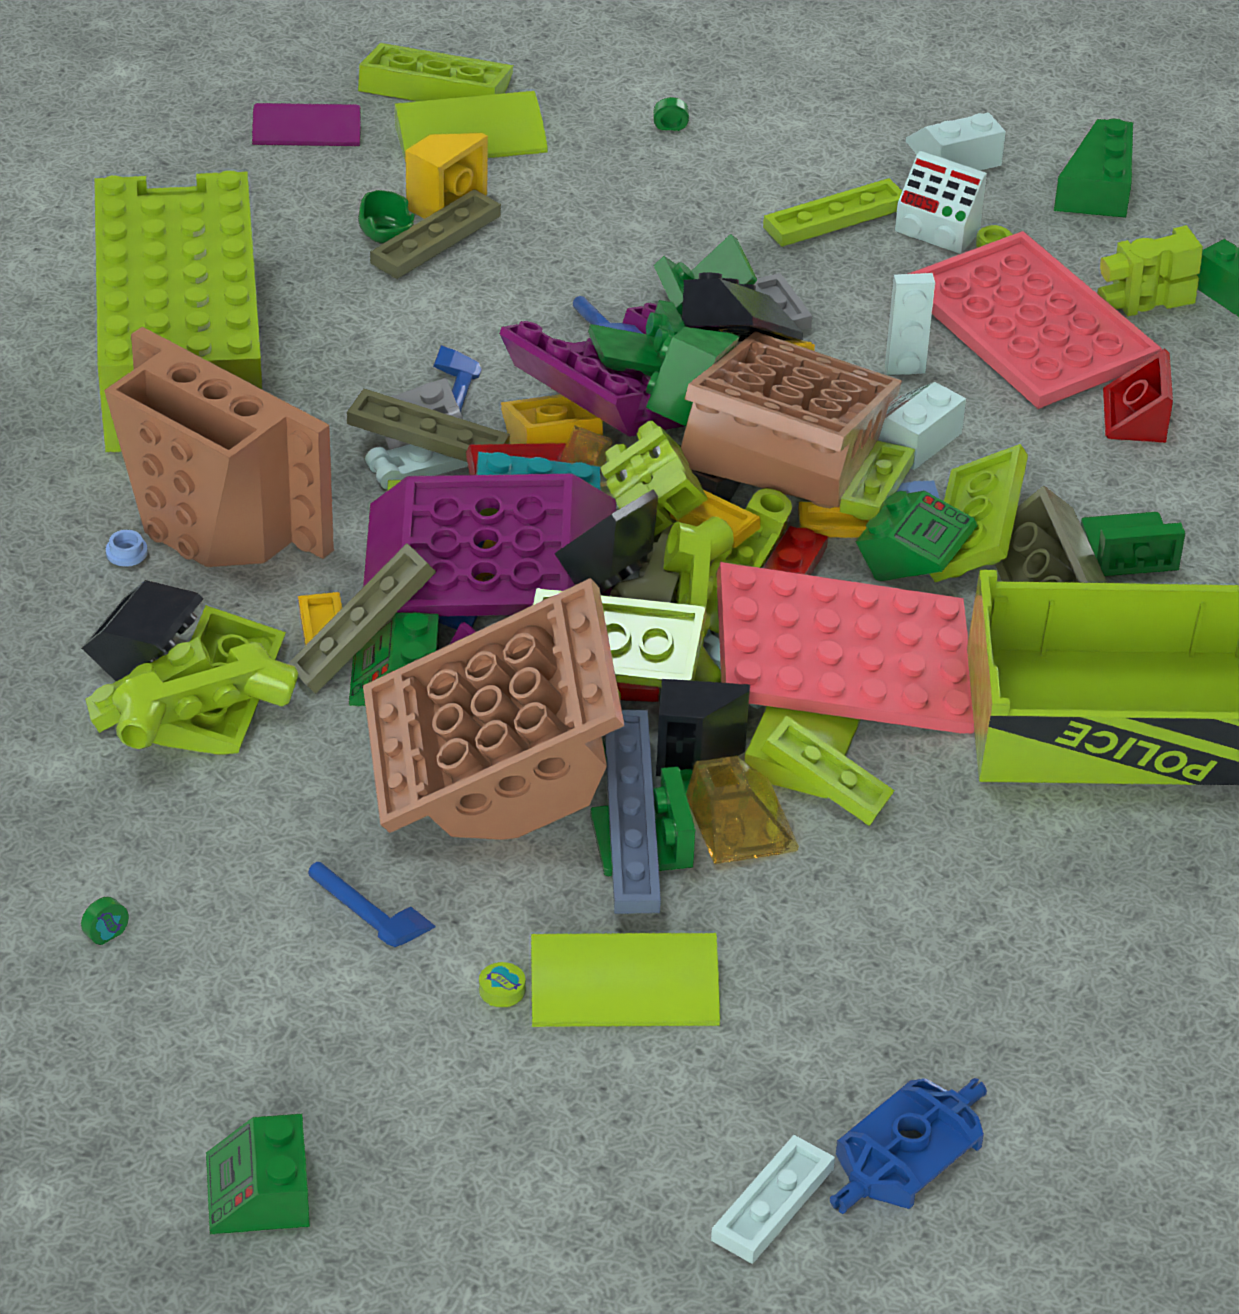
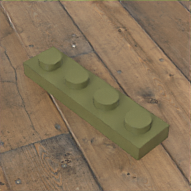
[370,189,501,279]
[347,388,510,462]
[288,543,436,694]

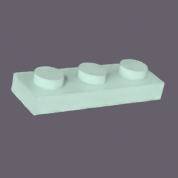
[885,273,935,375]
[711,1135,835,1264]

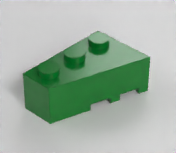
[1054,118,1133,218]

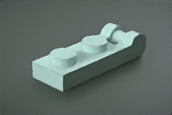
[365,444,468,489]

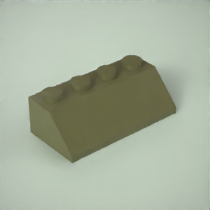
[995,485,1107,583]

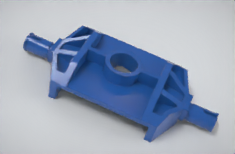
[830,1078,987,1214]

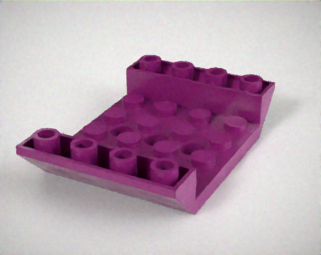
[499,303,684,437]
[363,474,617,616]

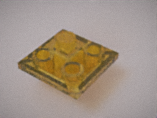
[686,756,799,864]

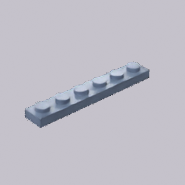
[604,710,661,914]

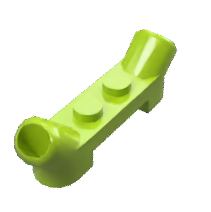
[706,488,792,634]
[663,516,734,683]
[112,642,299,749]

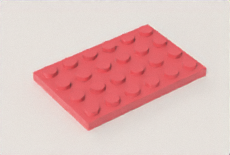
[908,231,1162,409]
[716,562,974,734]

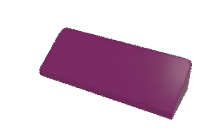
[252,103,361,146]

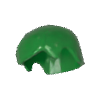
[358,190,415,244]

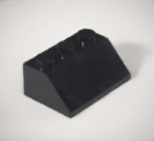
[682,272,803,342]

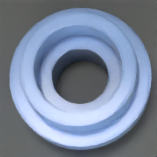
[106,530,148,567]

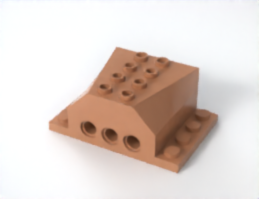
[104,327,334,567]
[681,331,902,508]
[363,578,625,840]

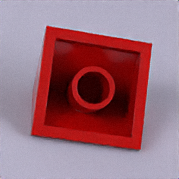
[1103,348,1173,443]

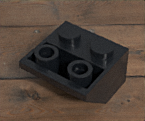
[81,580,204,681]
[656,678,750,777]

